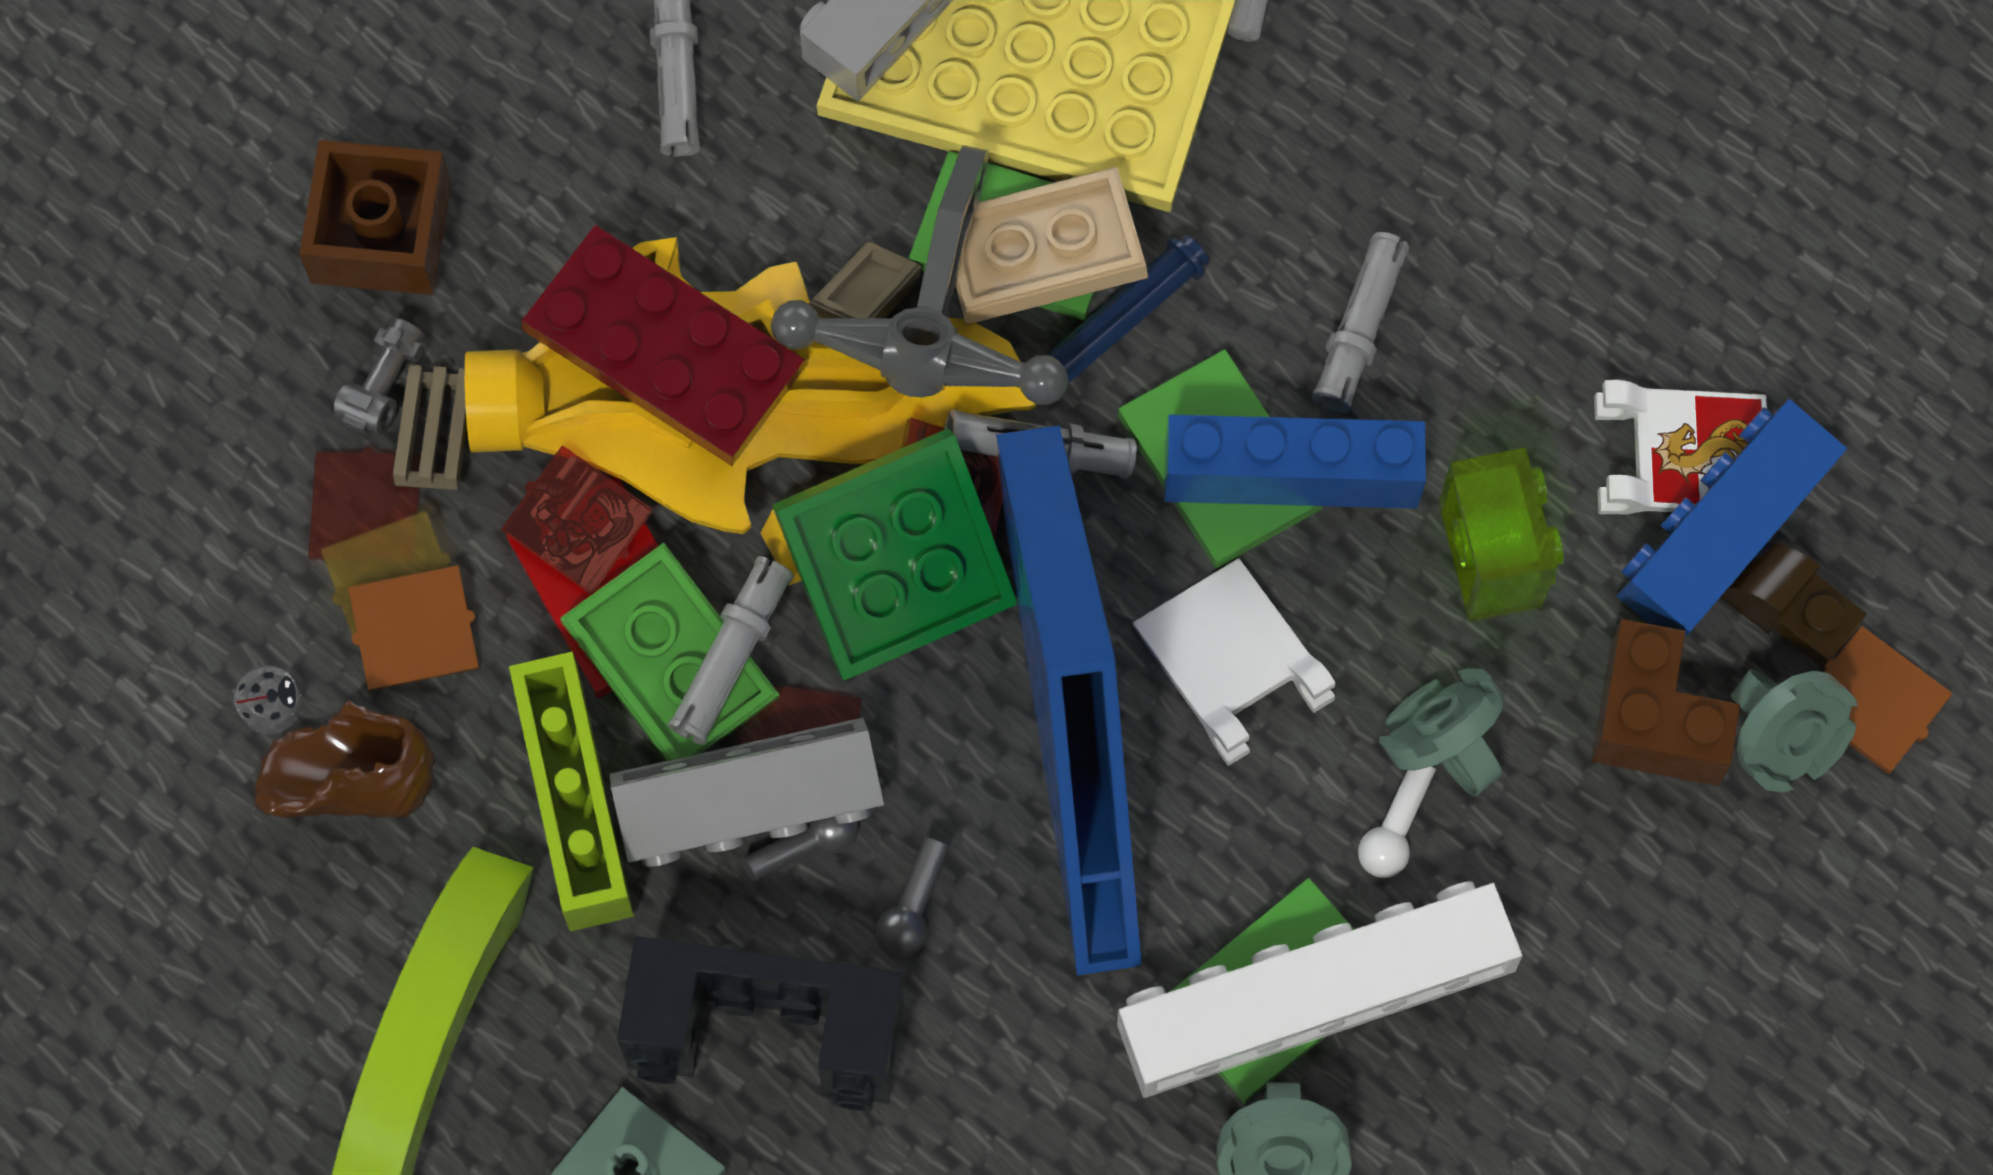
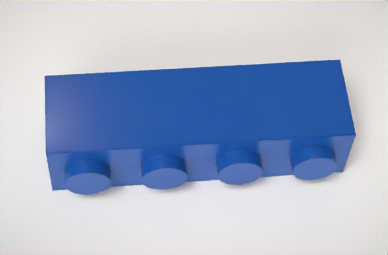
[1616,399,1848,636]
[1164,415,1426,509]

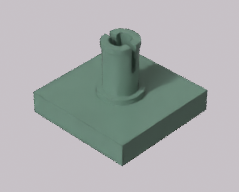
[551,1087,727,1175]

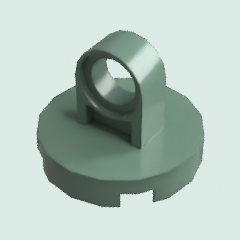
[1379,668,1504,796]
[1730,669,1858,793]
[1216,1082,1352,1175]

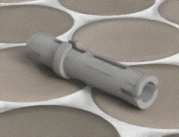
[649,0,700,157]
[1312,232,1410,413]
[944,409,1137,479]
[667,556,794,745]

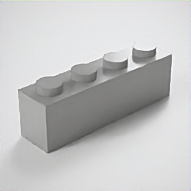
[800,0,953,102]
[610,718,884,867]

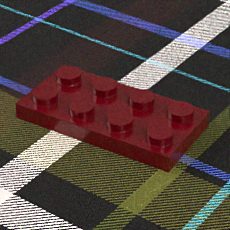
[521,225,805,466]

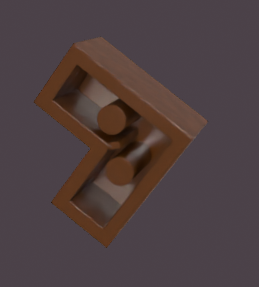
[1591,619,1740,786]

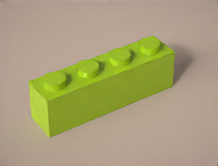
[509,651,634,932]

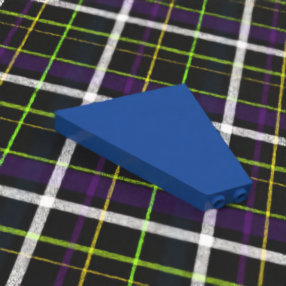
[996,425,1142,975]

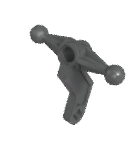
[771,145,1069,405]

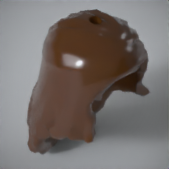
[254,699,436,818]

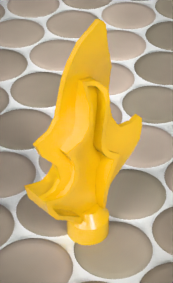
[464,237,1037,534]

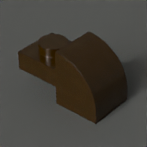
[1720,542,1867,668]

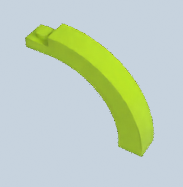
[332,847,534,1175]

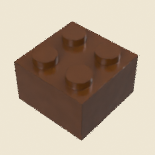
[299,140,452,295]

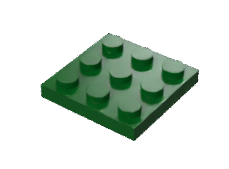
[772,428,1018,681]

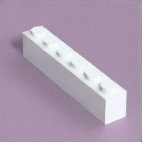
[1117,881,1523,1098]

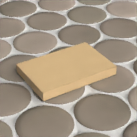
[936,167,1148,325]

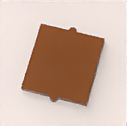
[348,565,479,691]
[1823,626,1953,774]

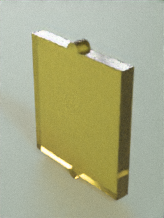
[320,511,451,648]

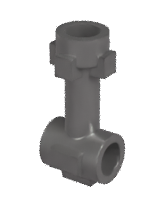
[334,318,425,435]

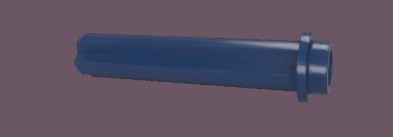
[1046,234,1209,382]

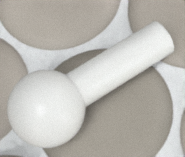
[1358,767,1436,878]

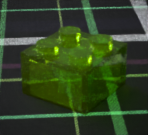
[1438,447,1564,622]

